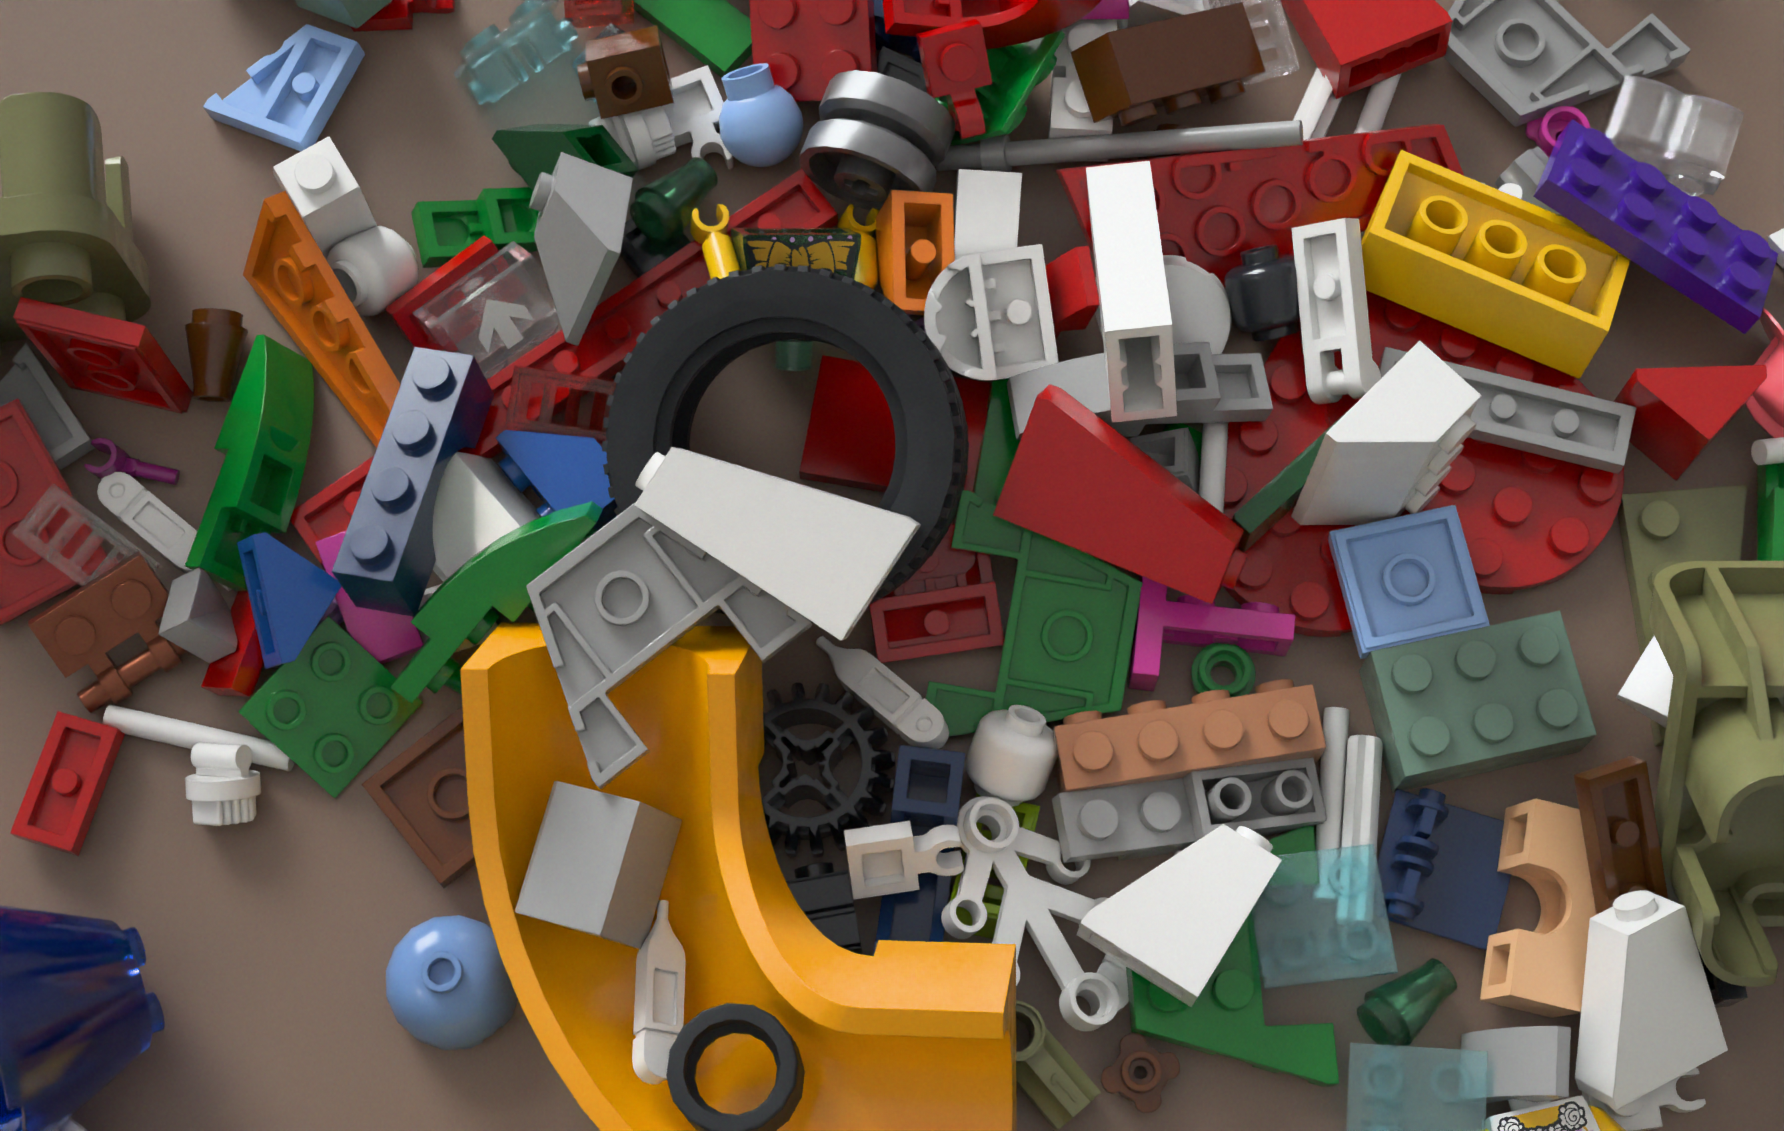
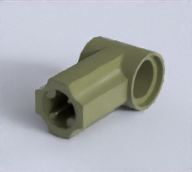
[1016,1000,1101,1131]

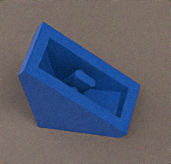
[237,532,341,669]

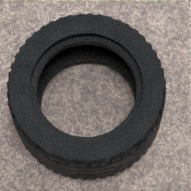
[602,264,969,623]

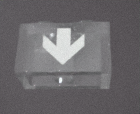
[413,241,560,380]

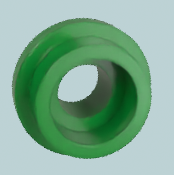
[1191,643,1256,697]

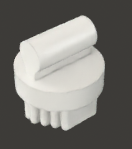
[589,106,676,170]
[185,742,261,826]

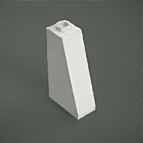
[1086,161,1177,423]
[634,447,921,641]

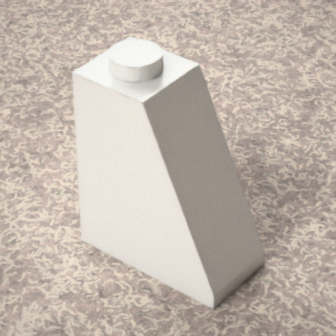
[273,137,377,260]
[954,169,1022,260]
[1077,824,1282,1007]
[1575,890,1728,1110]

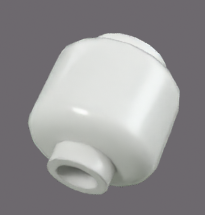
[327,226,418,317]
[965,705,1058,807]

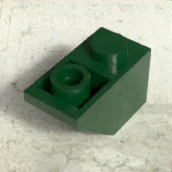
[492,124,639,191]

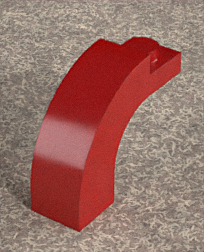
[883,0,1102,49]

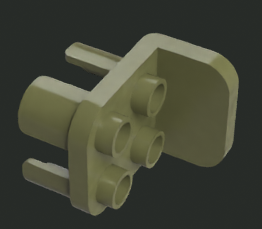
[0,92,151,358]
[1649,561,1784,987]

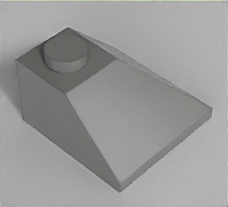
[529,152,633,346]

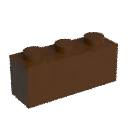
[1070,2,1266,127]

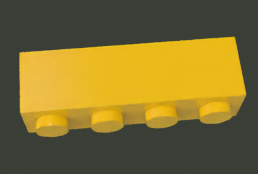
[1361,150,1630,379]

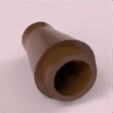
[185,308,248,402]

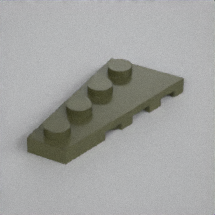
[1617,484,1747,746]

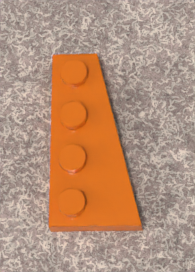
[243,191,400,448]

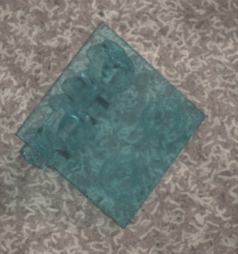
[454,0,579,105]
[1251,844,1398,989]
[1346,1043,1488,1131]

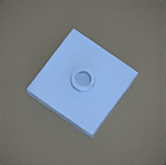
[1327,505,1490,659]

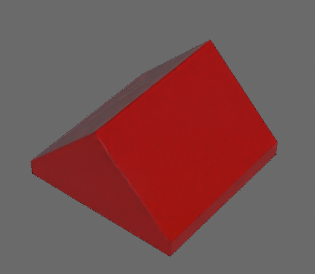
[1613,365,1767,481]

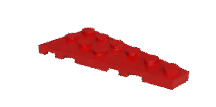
[1056,124,1464,288]

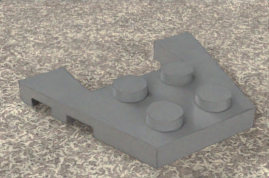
[1443,0,1691,127]
[526,503,812,789]

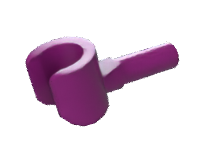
[84,438,180,485]

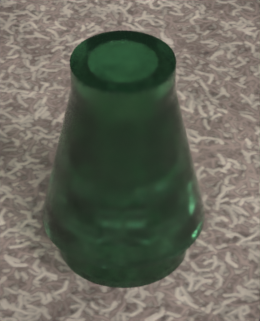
[630,157,718,242]
[1357,958,1457,1051]

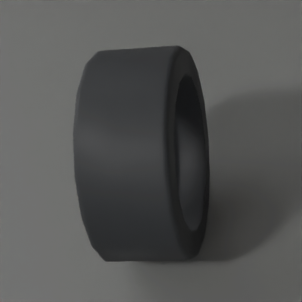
[666,1003,805,1131]

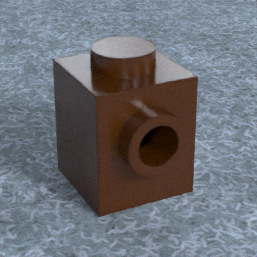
[577,25,674,119]

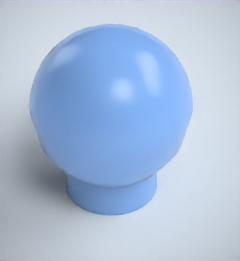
[719,63,803,167]

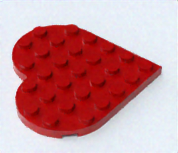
[1223,290,1624,637]

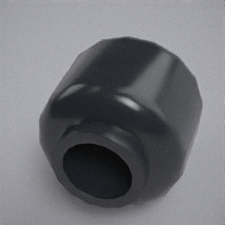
[1224,244,1301,341]

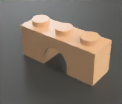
[1480,798,1597,1018]

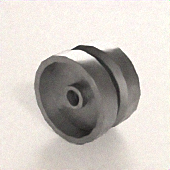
[799,70,955,211]

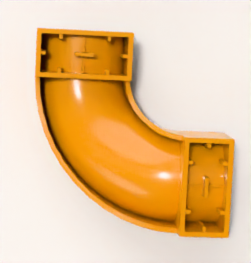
[460,622,1017,1131]

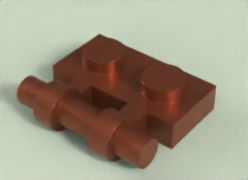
[28,551,188,713]

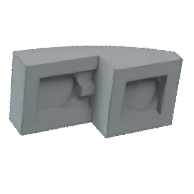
[1458,1026,1571,1104]

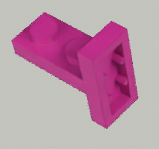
[1128,575,1295,691]

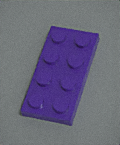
[1533,119,1778,334]

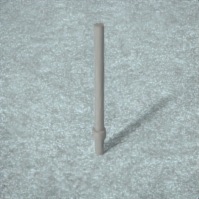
[936,120,1303,172]

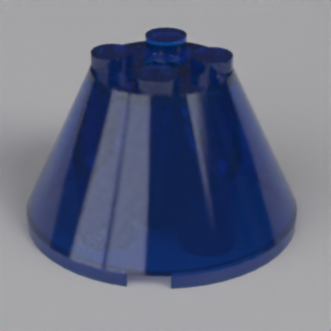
[0,905,165,1131]

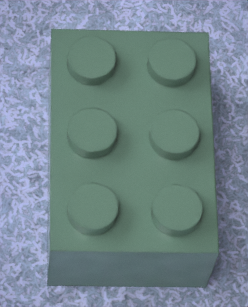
[1359,610,1597,793]

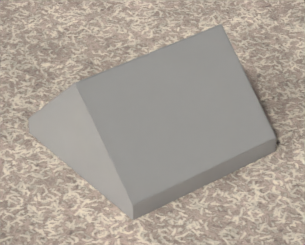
[515,781,682,949]

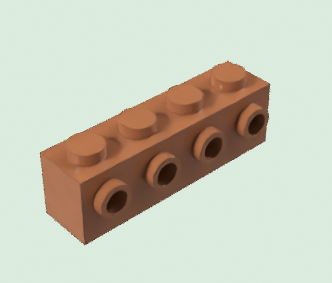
[1053,679,1326,793]

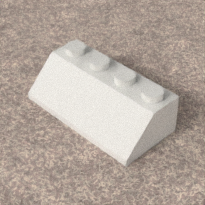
[1291,341,1482,525]

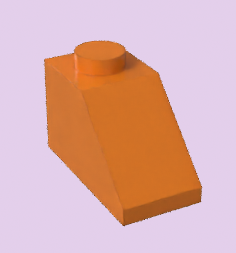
[876,190,955,315]

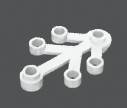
[941,796,1119,1031]

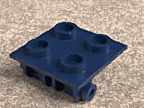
[1373,788,1512,951]

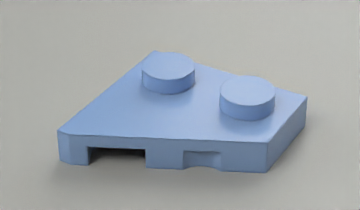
[203,24,365,151]

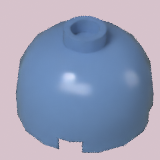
[386,915,518,1050]

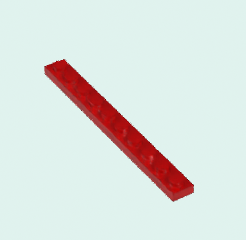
[290,168,838,570]

